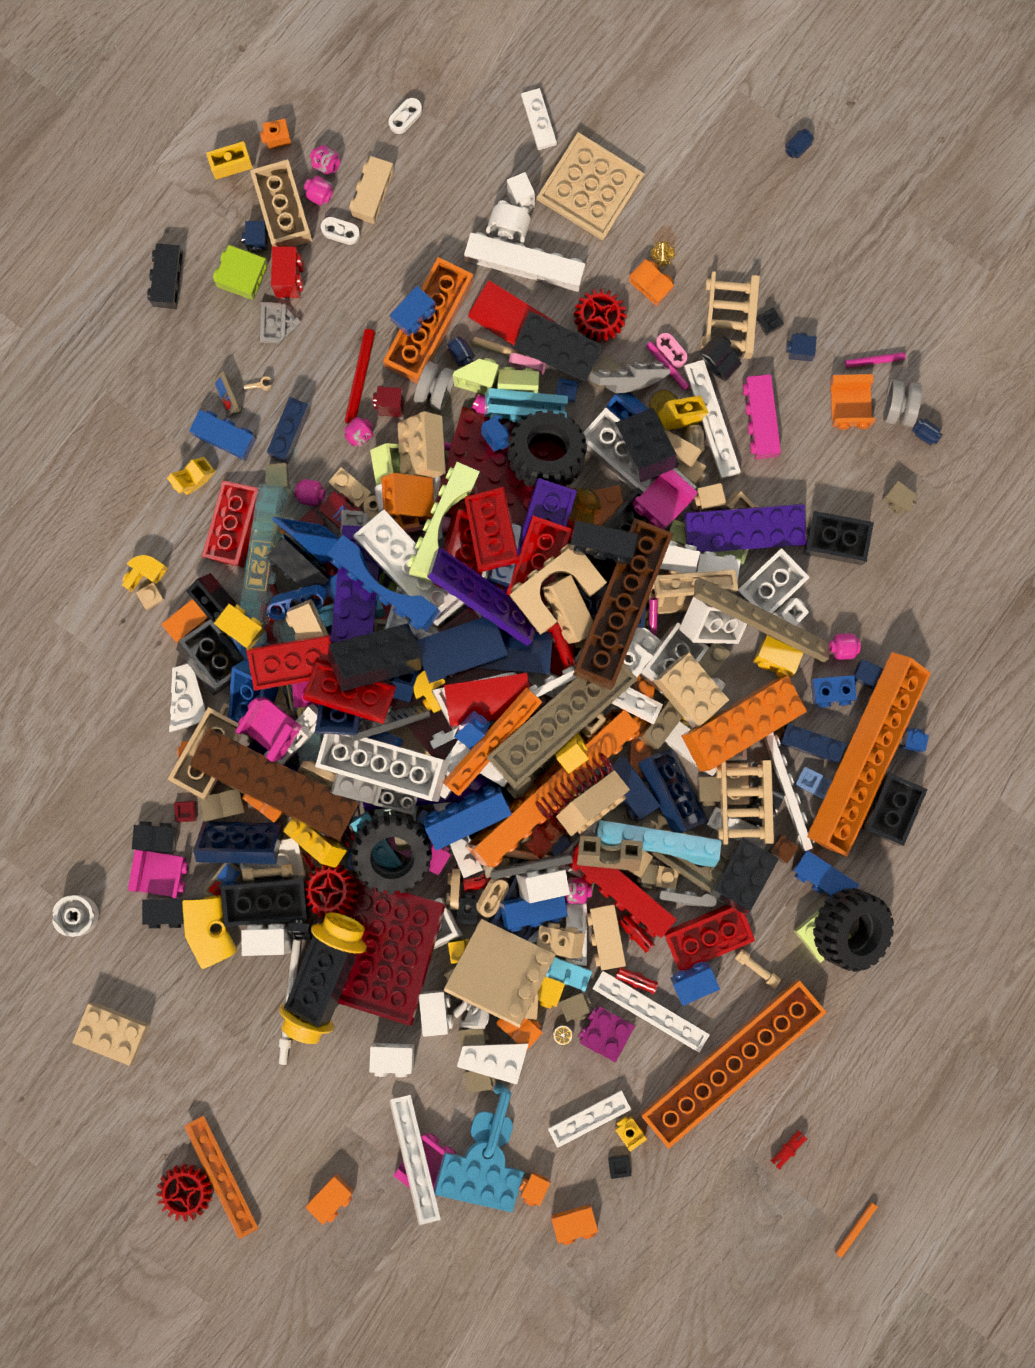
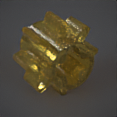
[651,241,675,266]

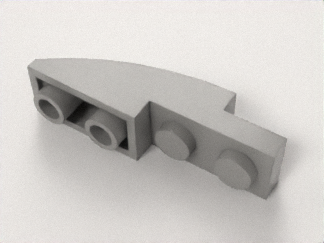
[590,361,671,393]
[331,773,418,815]

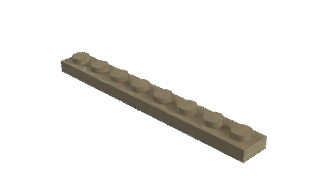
[694,577,829,662]

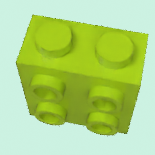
[213,245,268,301]

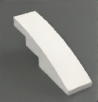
[264,704,318,765]

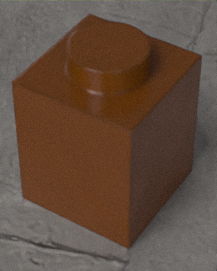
[768,835,799,864]

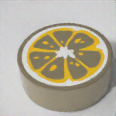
[553,1024,573,1046]

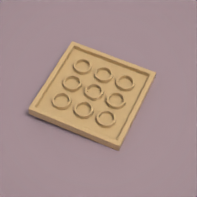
[536,132,645,241]
[444,919,556,1028]

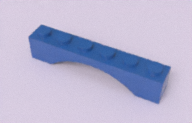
[328,535,441,631]

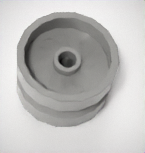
[414,361,456,412]
[883,379,922,427]

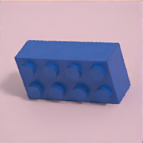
[424,784,512,851]

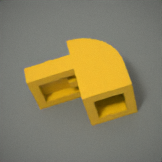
[167,457,216,495]
[122,555,168,592]
[414,671,446,714]

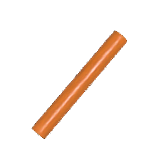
[835,1202,878,1258]

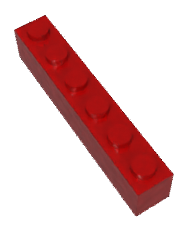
[567,841,677,938]

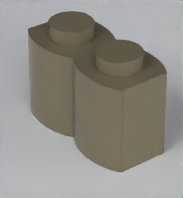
[199,787,246,822]

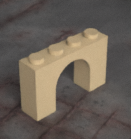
[510,543,607,635]

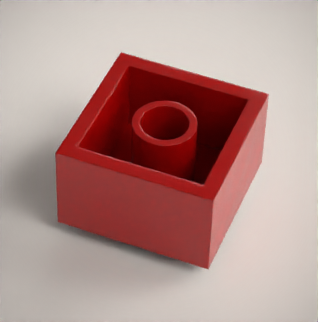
[271,246,304,298]

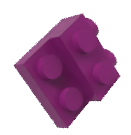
[578,1006,635,1063]

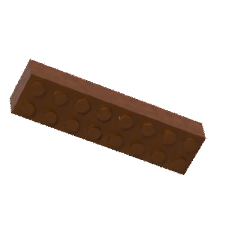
[573,518,674,690]
[190,728,359,842]

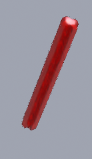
[344,329,375,424]

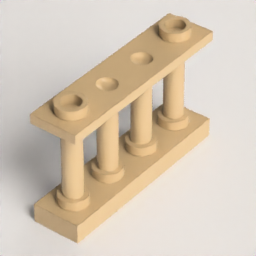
[701,272,760,359]
[649,570,738,614]
[716,760,774,844]

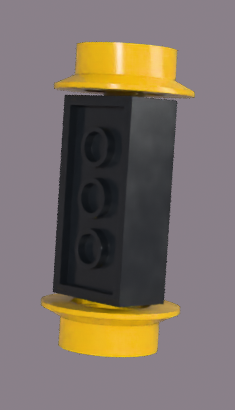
[279,913,367,1044]

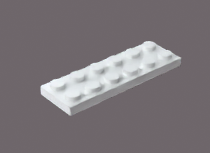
[353,510,464,628]

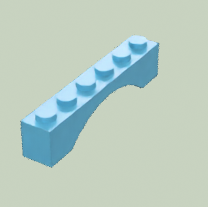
[595,820,721,867]

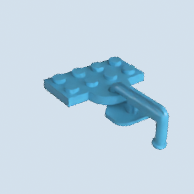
[434,1083,524,1213]

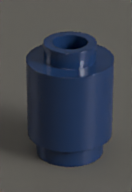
[785,129,814,159]
[447,336,475,367]
[911,418,943,446]

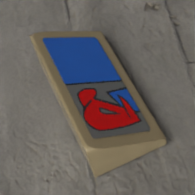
[214,371,242,417]
[202,863,242,897]

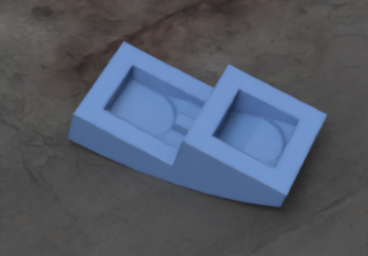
[795,767,832,800]

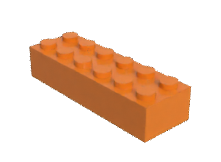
[383,257,474,384]
[681,676,807,772]

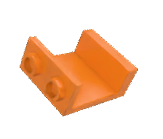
[830,374,875,430]
[381,473,434,522]

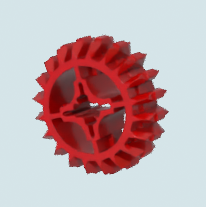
[573,288,627,343]
[305,864,359,918]
[156,1163,213,1222]

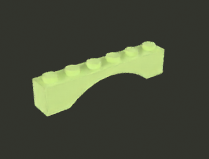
[407,462,479,584]

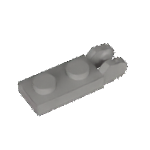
[658,888,717,908]

